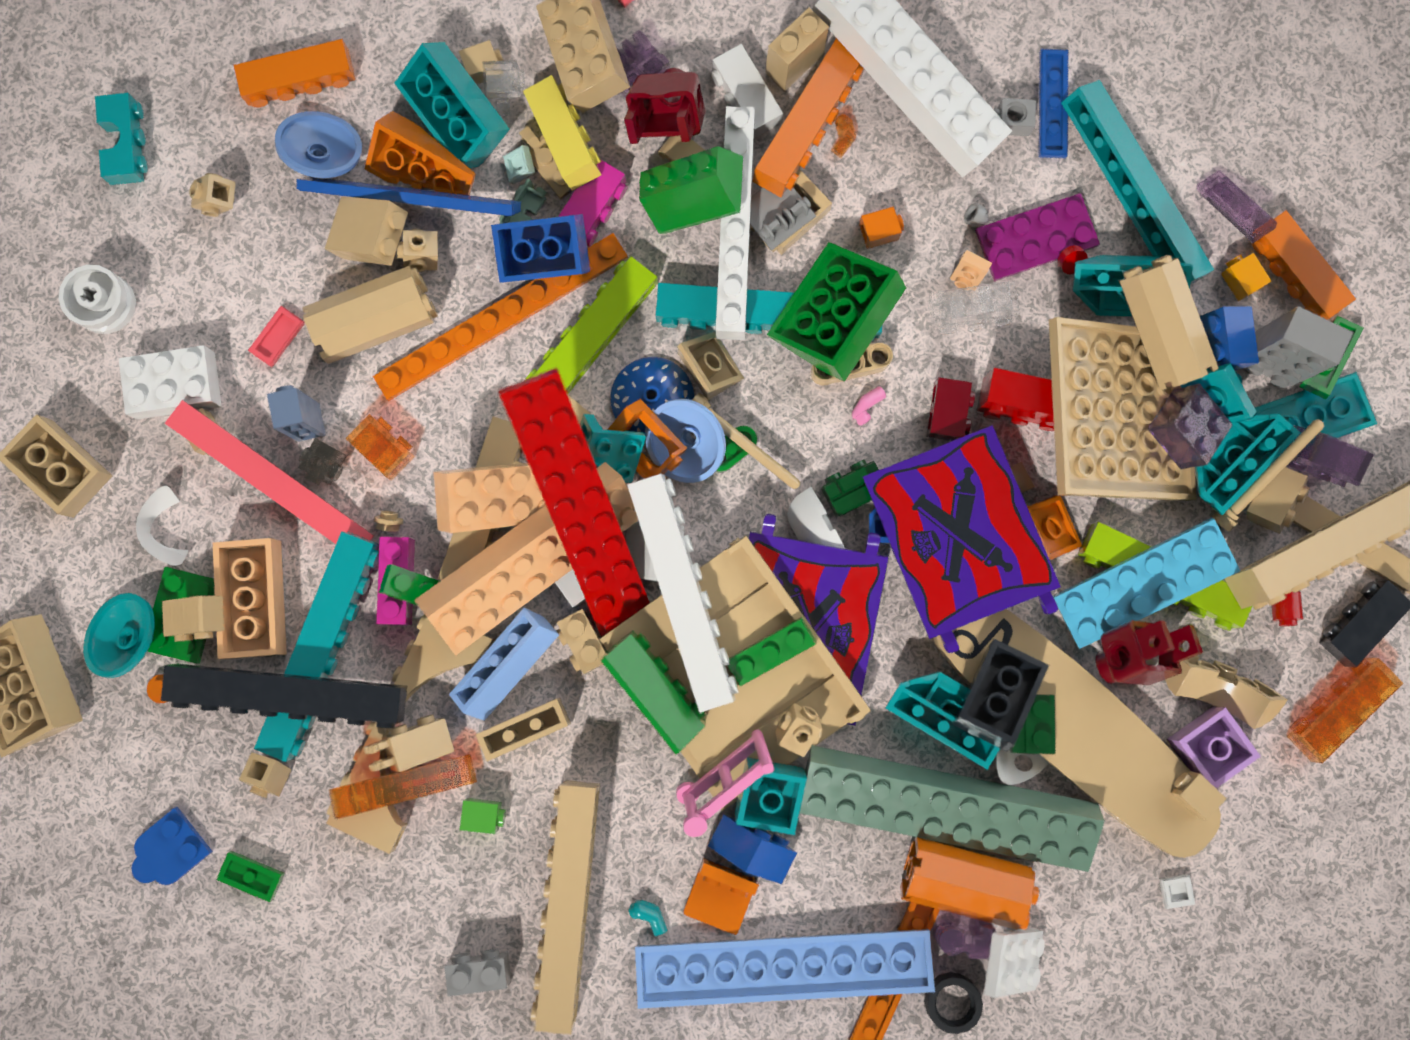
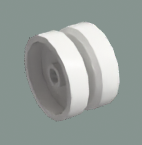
[58,265,136,334]

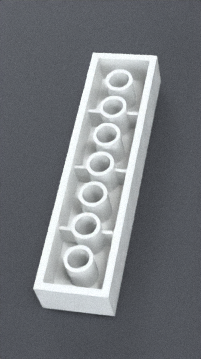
[812,0,1012,178]

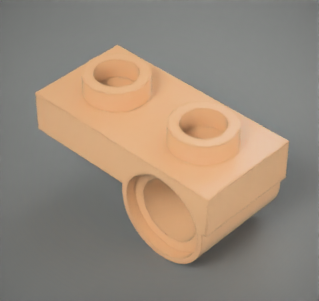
[950,250,992,291]

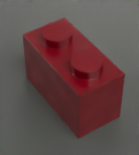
[926,377,975,441]

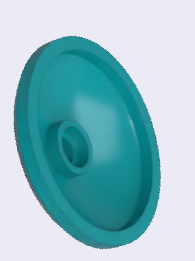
[83,593,155,678]

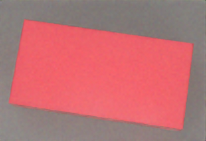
[248,306,305,367]

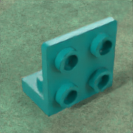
[580,414,646,483]

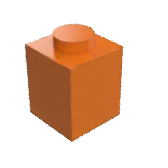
[859,206,904,249]

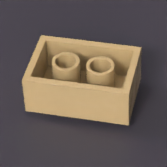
[0,414,113,518]

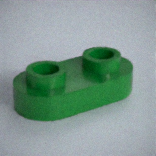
[716,426,757,473]

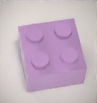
[1167,706,1261,788]

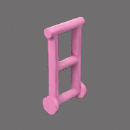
[676,730,774,837]

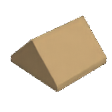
[677,332,744,400]

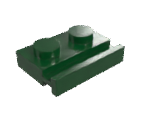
[1010,694,1056,755]

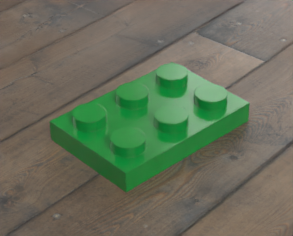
[148,567,215,664]

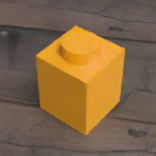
[1221,253,1272,302]

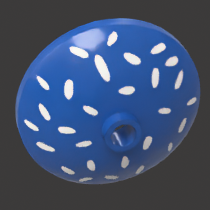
[610,357,694,434]

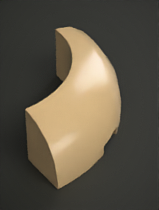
[1165,655,1288,729]

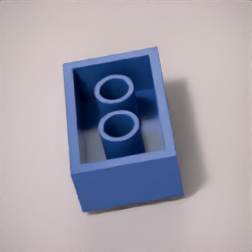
[491,214,590,283]

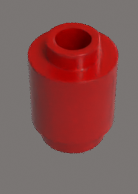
[1271,591,1303,627]

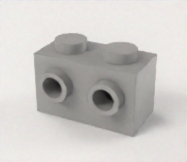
[444,949,511,997]

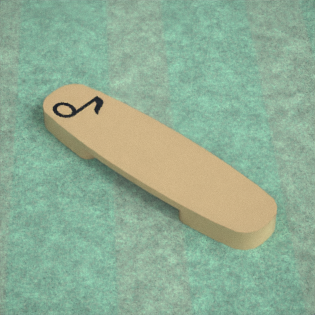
[933,609,1221,858]

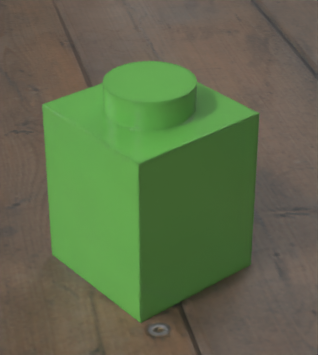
[459,798,506,834]

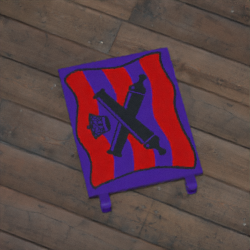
[863,425,1061,653]
[749,514,888,726]

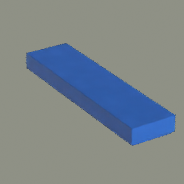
[1038,49,1068,158]

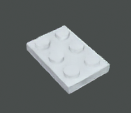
[984,928,1045,998]

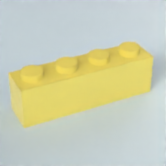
[523,75,602,191]

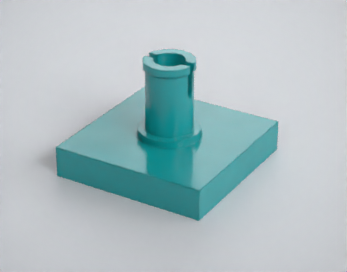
[1180,363,1257,428]

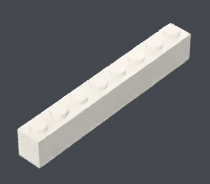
[716,106,755,340]
[628,474,739,712]

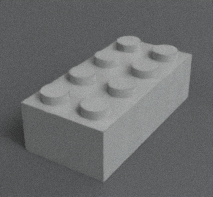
[1245,306,1353,388]

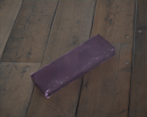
[1196,170,1277,243]

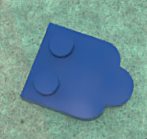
[131,807,213,885]

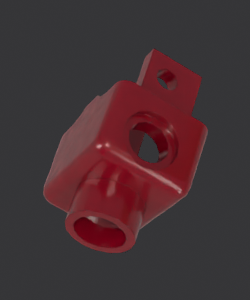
[624,68,705,144]
[1095,620,1203,685]

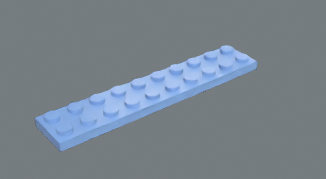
[635,929,935,1009]

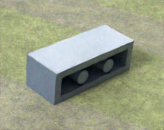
[267,385,326,442]

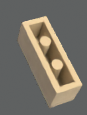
[475,698,571,762]

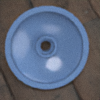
[275,111,362,178]

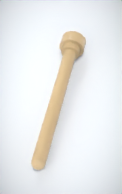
[692,392,800,489]
[1212,420,1324,532]

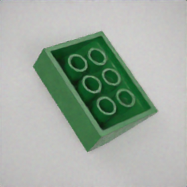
[767,242,906,382]

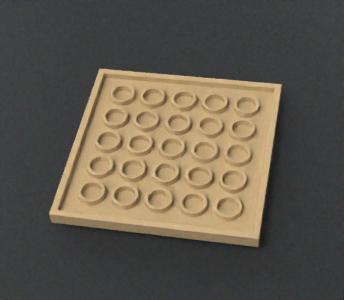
[1049,317,1196,501]

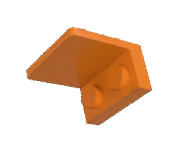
[683,858,759,935]

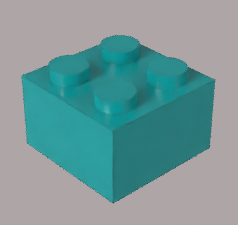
[735,757,807,835]

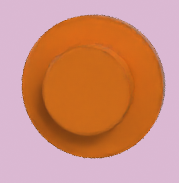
[147,674,167,703]

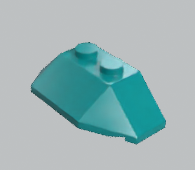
[1072,255,1193,317]
[1193,413,1301,516]
[885,671,1000,769]

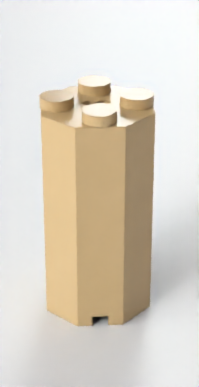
[1119,255,1219,390]
[302,266,438,364]

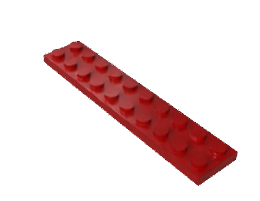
[498,367,650,637]

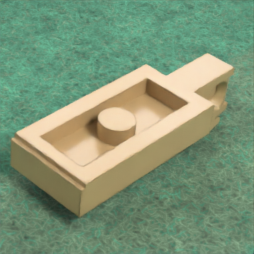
[519,126,572,200]

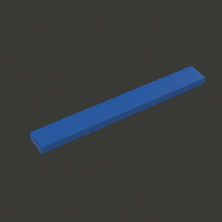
[296,176,521,216]

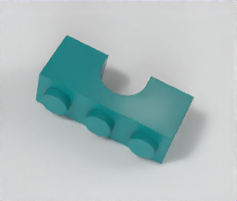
[95,93,148,185]

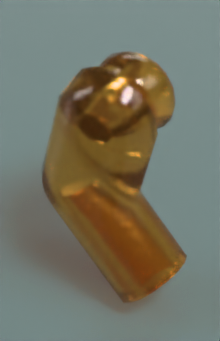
[831,114,856,158]

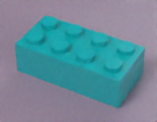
[394,42,510,168]

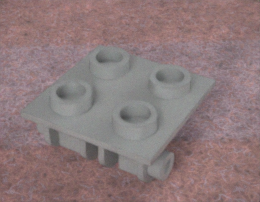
[750,188,816,251]

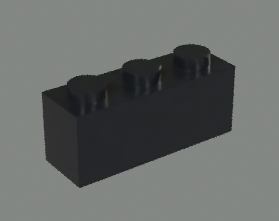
[1319,580,1410,667]

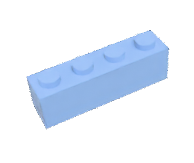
[449,608,559,721]

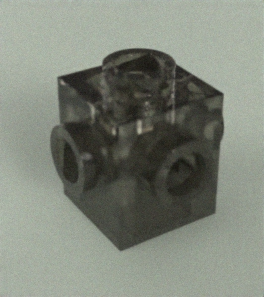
[298,438,347,486]

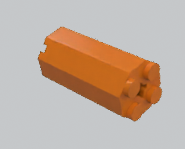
[901,837,1039,930]

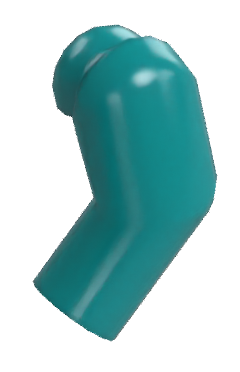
[628,900,668,936]

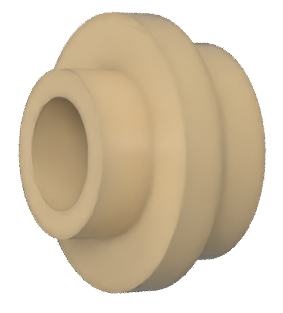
[374,511,403,532]

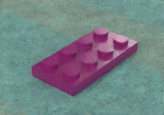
[975,193,1100,281]

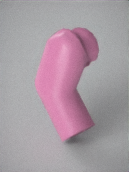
[852,386,886,426]

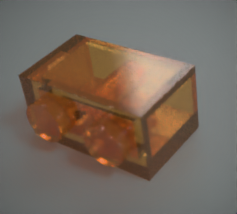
[345,414,415,481]

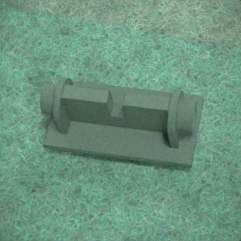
[499,178,547,224]

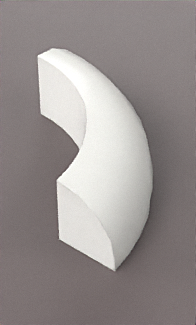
[787,487,845,549]

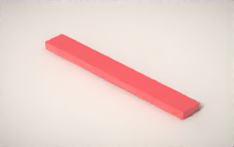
[165,400,374,544]

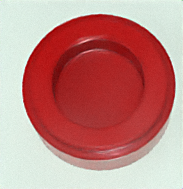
[1058,245,1088,275]

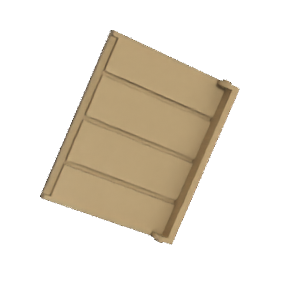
[599,535,871,811]

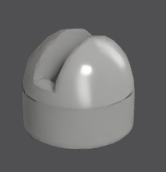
[964,203,988,228]

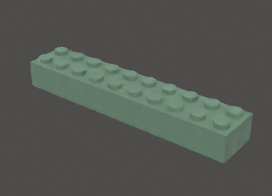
[800,745,1105,872]

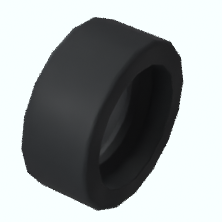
[924,972,983,1034]

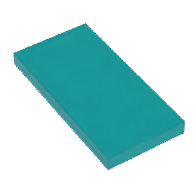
[1255,372,1378,455]

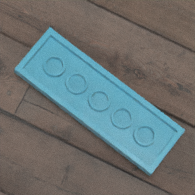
[1053,518,1241,649]

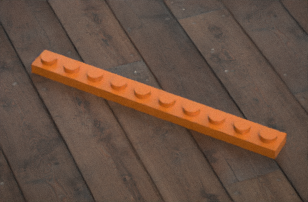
[373,233,628,401]

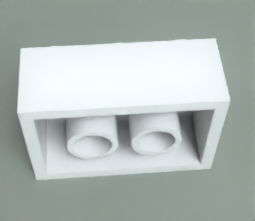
[119,345,222,419]

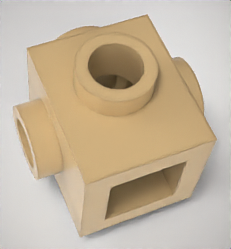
[189,173,236,217]
[397,229,438,272]
[775,703,822,757]

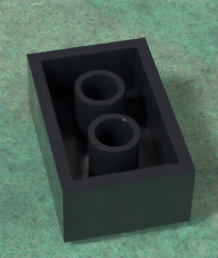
[952,639,1049,751]

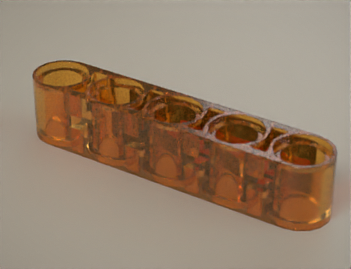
[328,754,477,819]

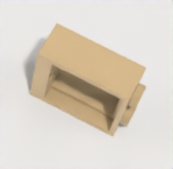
[750,169,832,255]

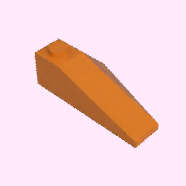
[364,111,476,195]

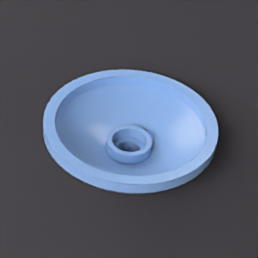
[645,399,726,483]

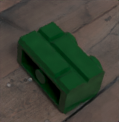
[821,459,879,519]

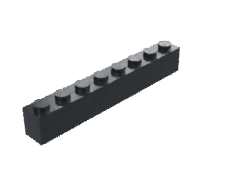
[161,663,407,728]

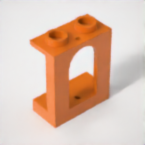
[607,399,688,479]

